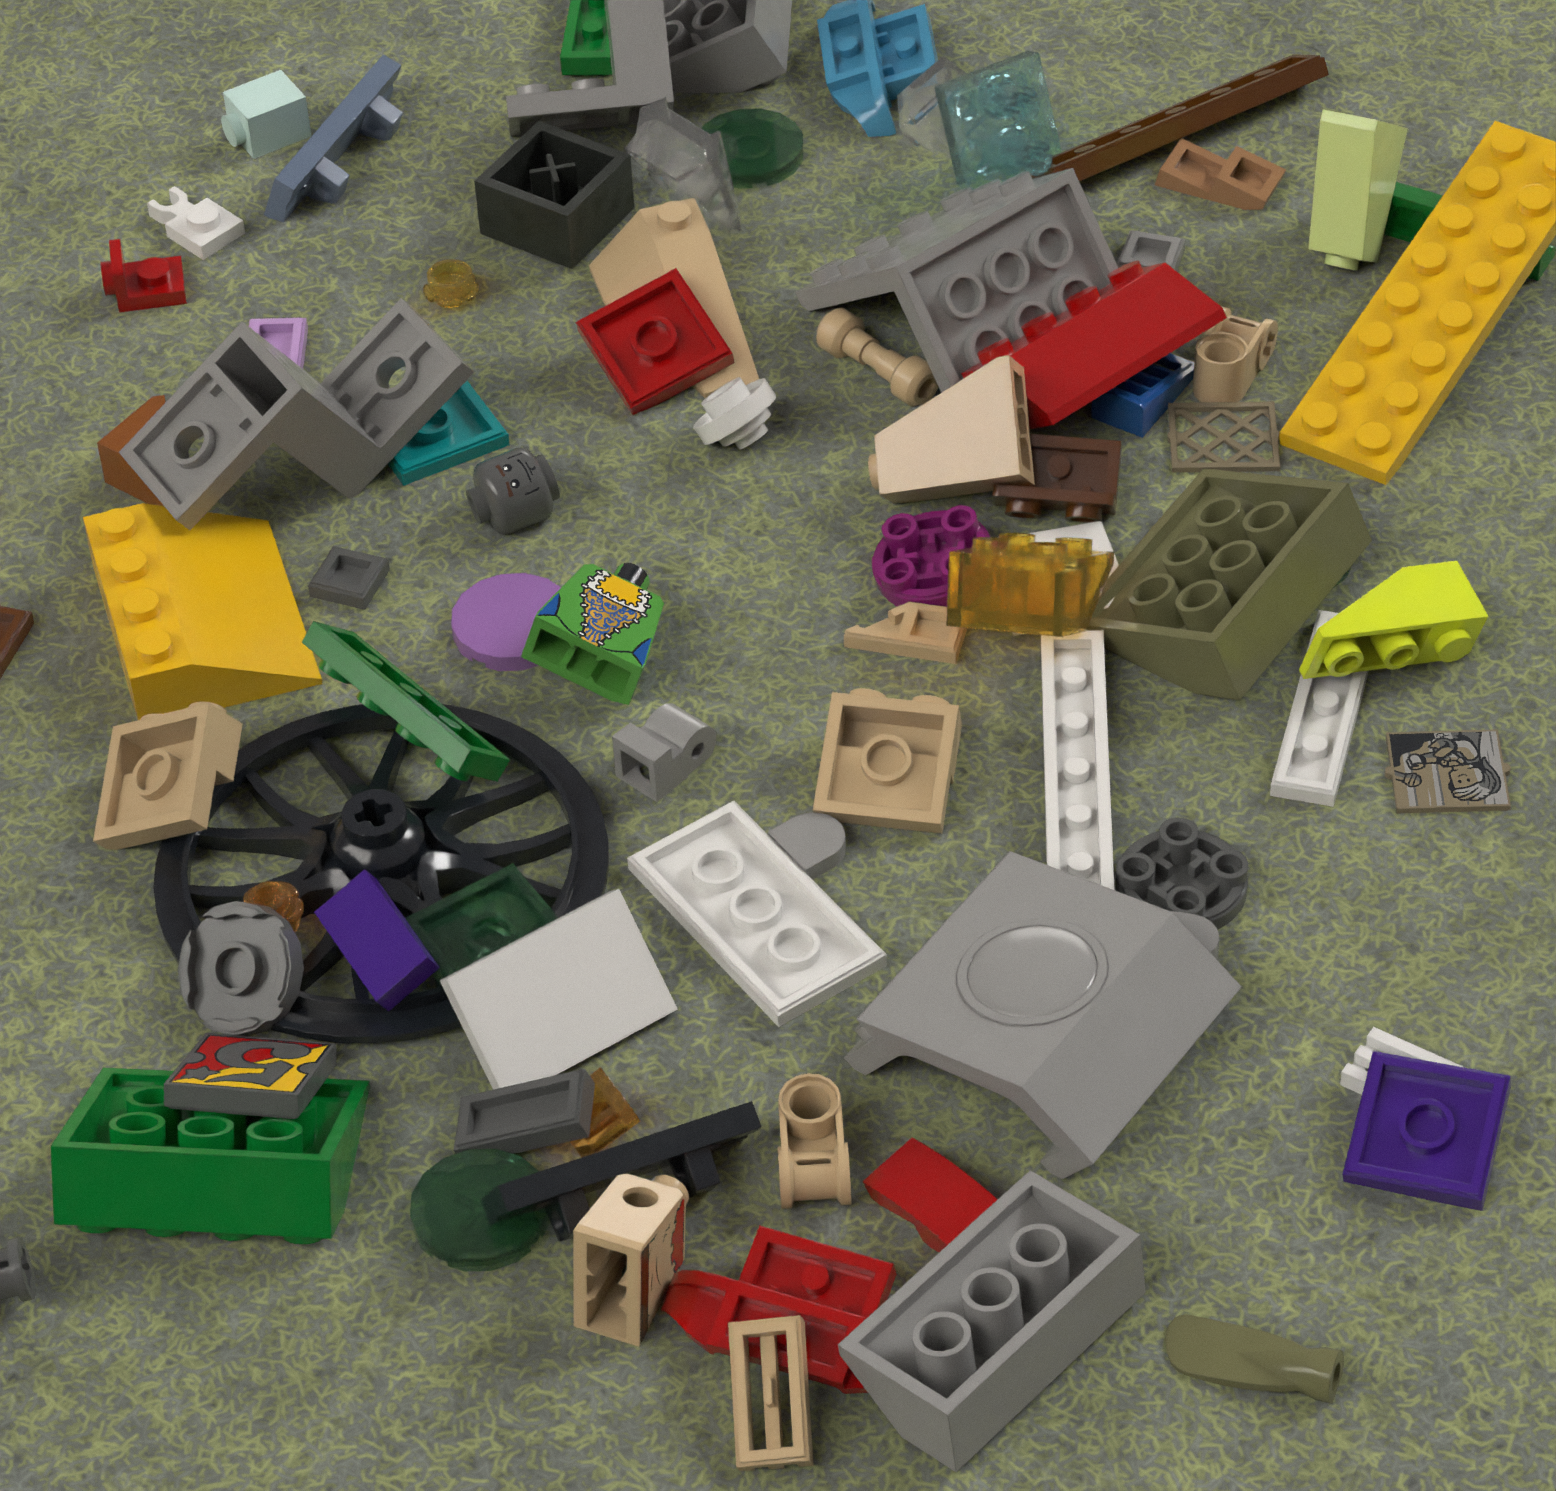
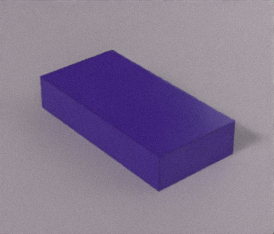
[314,869,440,1011]

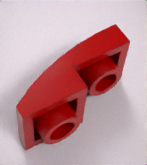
[862,1137,998,1252]

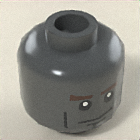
[466,447,560,535]

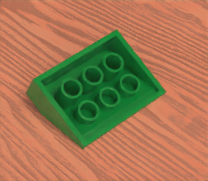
[51,1067,370,1244]

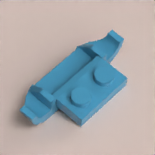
[817,0,942,137]

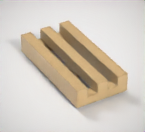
[728,1315,814,1471]

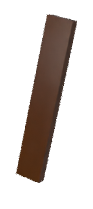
[1026,54,1329,181]

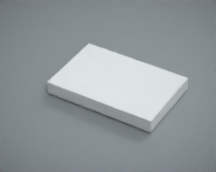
[440,889,678,1090]

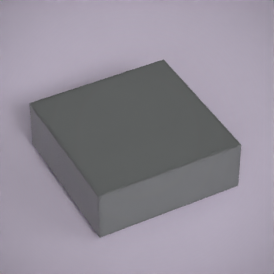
[308,546,390,610]

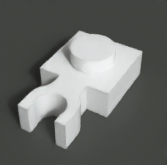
[147,186,245,260]

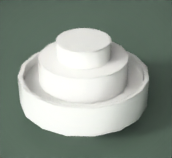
[693,377,776,450]

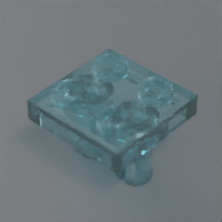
[934,50,1062,190]

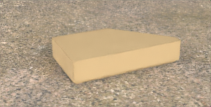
[844,602,970,664]

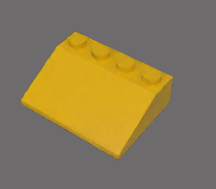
[83,503,323,720]

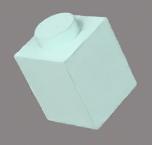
[221,70,311,159]

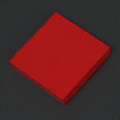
[576,268,735,415]

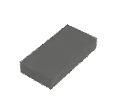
[453,1069,595,1161]

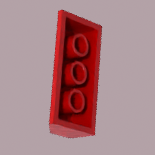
[961,260,1227,429]

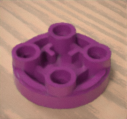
[872,505,995,608]

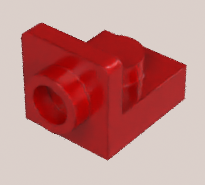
[100,239,187,313]

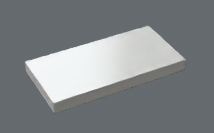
[627,801,887,1027]

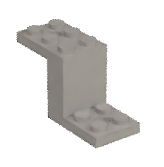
[506,0,674,136]
[119,298,474,530]

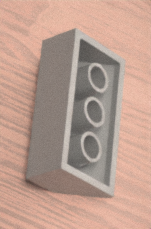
[838,1170,1146,1472]

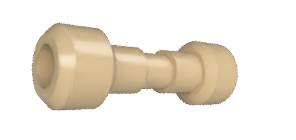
[817,308,938,407]

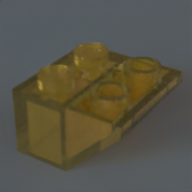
[946,533,1114,637]

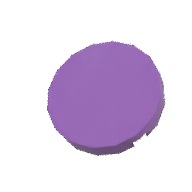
[451,573,561,671]

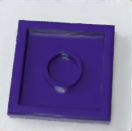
[1342,1051,1511,1211]

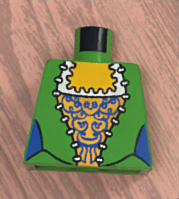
[521,563,664,705]

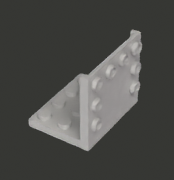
[795,168,1118,393]

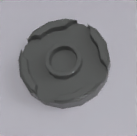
[178,901,304,1036]

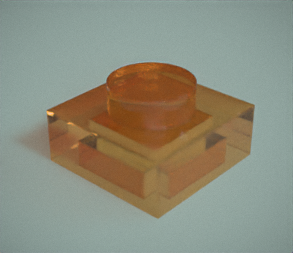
[569,1067,641,1158]

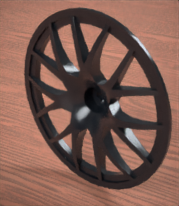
[153,704,609,1043]

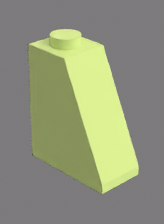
[1308,109,1408,271]

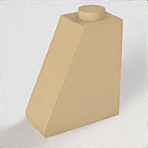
[868,355,1035,503]

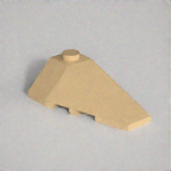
[589,198,759,398]

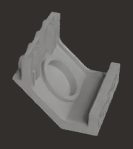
[844,851,1242,1179]

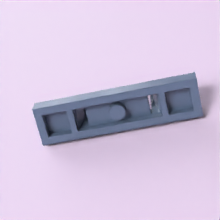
[264,55,403,222]

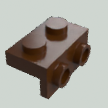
[992,434,1122,523]

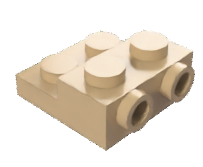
[813,688,962,834]
[93,702,243,850]

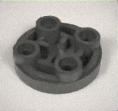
[1116,817,1249,930]

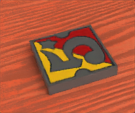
[164,1033,337,1119]

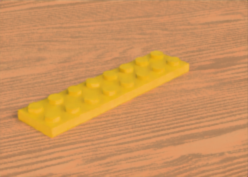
[1279,121,1556,485]

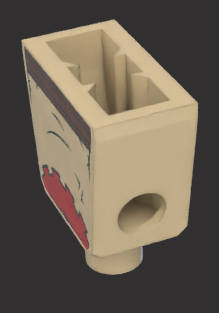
[573,1174,689,1347]

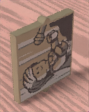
[1385,729,1511,813]

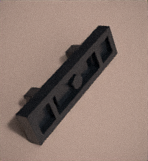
[481,1101,762,1242]

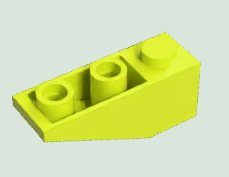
[1299,561,1488,679]

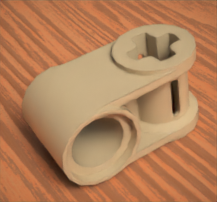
[1193,306,1278,402]
[778,1073,851,1209]

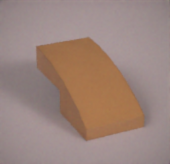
[1155,138,1286,210]

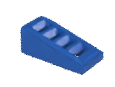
[1091,353,1194,438]

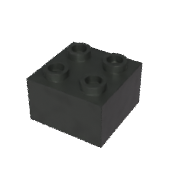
[474,121,635,269]

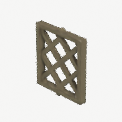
[1167,401,1280,472]

